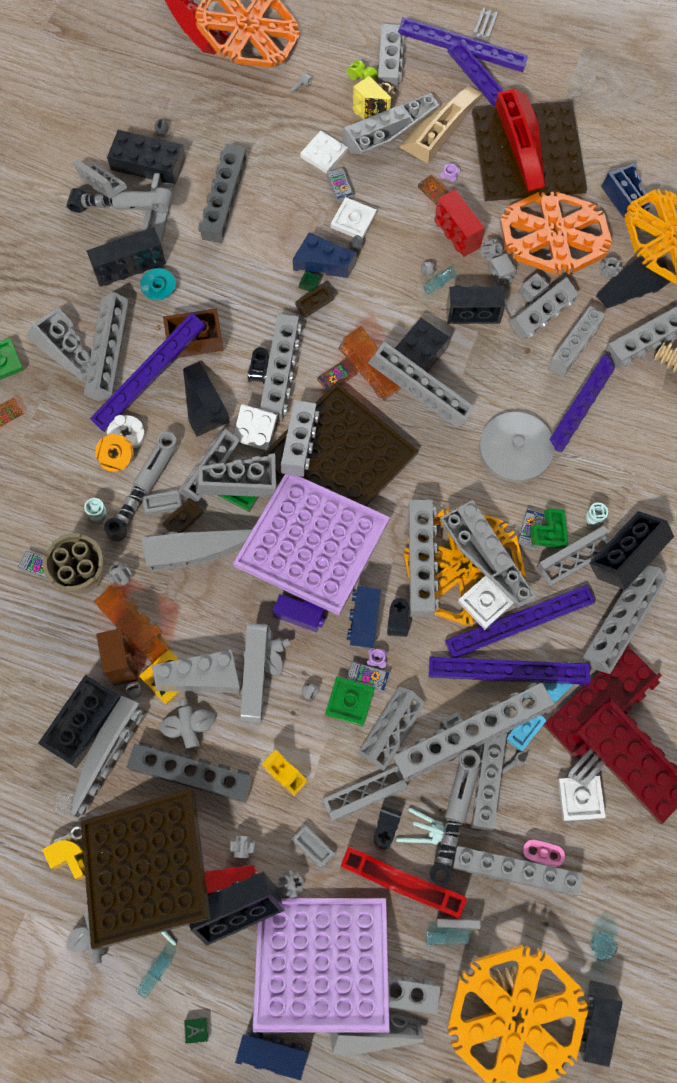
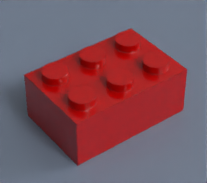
[434,189,485,257]

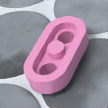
[522,840,565,867]

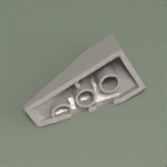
[27,307,90,380]
[330,1014,424,1055]

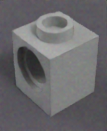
[489,254,516,286]
[519,273,549,304]

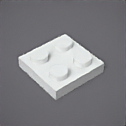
[300,131,348,174]
[331,197,377,240]
[234,404,278,451]
[458,575,514,630]
[558,776,606,821]

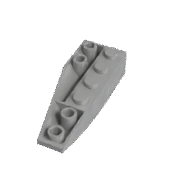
[342,93,439,154]
[440,500,536,608]
[141,528,253,572]
[71,696,145,818]

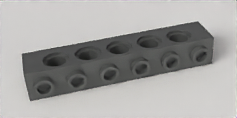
[198,144,247,243]
[127,742,253,803]

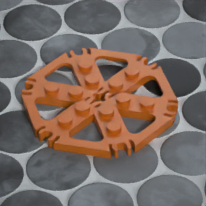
[195,0,300,68]
[500,192,612,275]

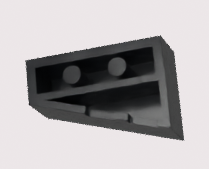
[579,980,623,1067]

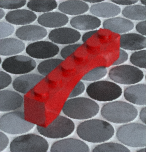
[340,846,467,919]

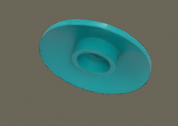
[140,268,176,300]

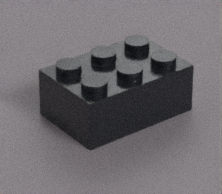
[446,285,505,324]
[394,318,450,373]

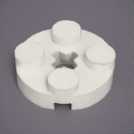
[107,415,145,450]

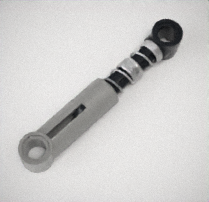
[66,188,173,213]
[104,432,178,542]
[429,750,481,887]

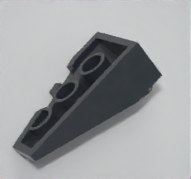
[596,256,671,308]
[183,362,230,437]

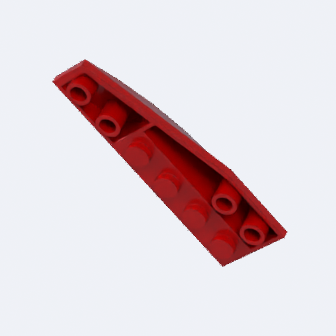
[165,0,230,55]
[495,88,545,192]

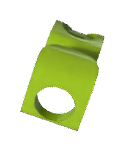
[346,60,378,83]

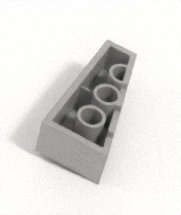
[196,453,276,497]
[152,650,240,694]

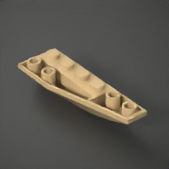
[400,86,483,164]

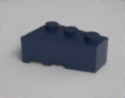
[601,163,650,220]
[292,232,356,278]
[347,585,381,648]
[235,1029,308,1080]

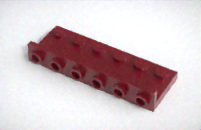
[543,646,662,758]
[575,700,677,824]

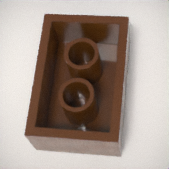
[163,308,224,358]
[96,628,140,686]

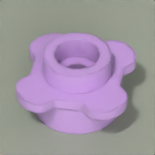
[440,164,460,182]
[367,648,388,669]

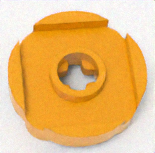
[95,434,134,472]

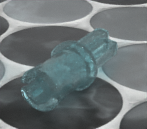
[423,267,456,294]
[426,929,469,947]
[136,954,172,998]

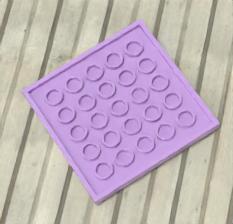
[233,474,390,616]
[253,898,389,1033]

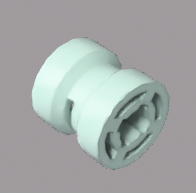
[84,498,107,522]
[586,503,608,527]

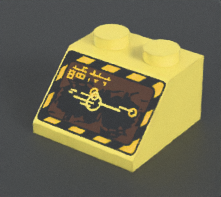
[353,76,391,120]

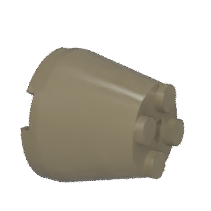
[43,533,104,594]

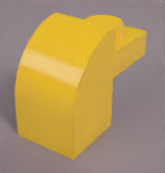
[261,749,308,796]
[42,841,85,880]

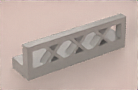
[73,160,127,199]
[141,173,174,245]
[537,526,609,587]
[358,687,425,771]
[322,766,408,823]

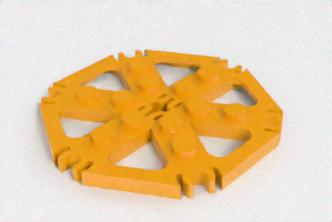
[624,189,677,285]
[403,507,526,627]
[447,945,588,1083]

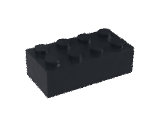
[107,130,185,185]
[86,227,166,287]
[589,511,675,590]
[38,674,121,769]
[189,871,285,946]

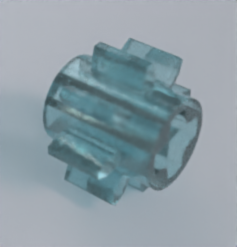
[590,932,618,960]

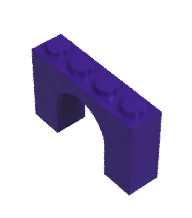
[272,594,326,632]

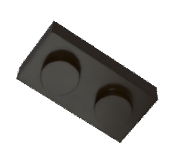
[295,284,334,318]
[162,498,204,533]

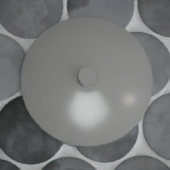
[479,412,554,483]

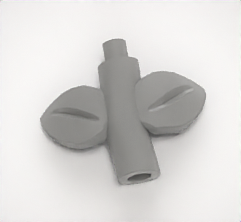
[242,623,290,675]
[159,699,215,749]
[67,910,117,965]

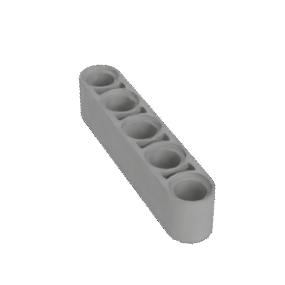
[240,624,268,723]

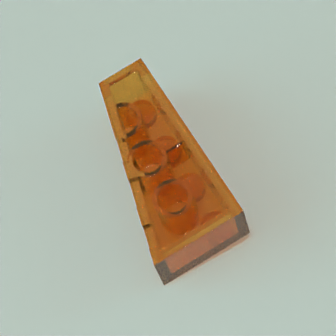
[338,326,402,401]
[93,586,171,664]

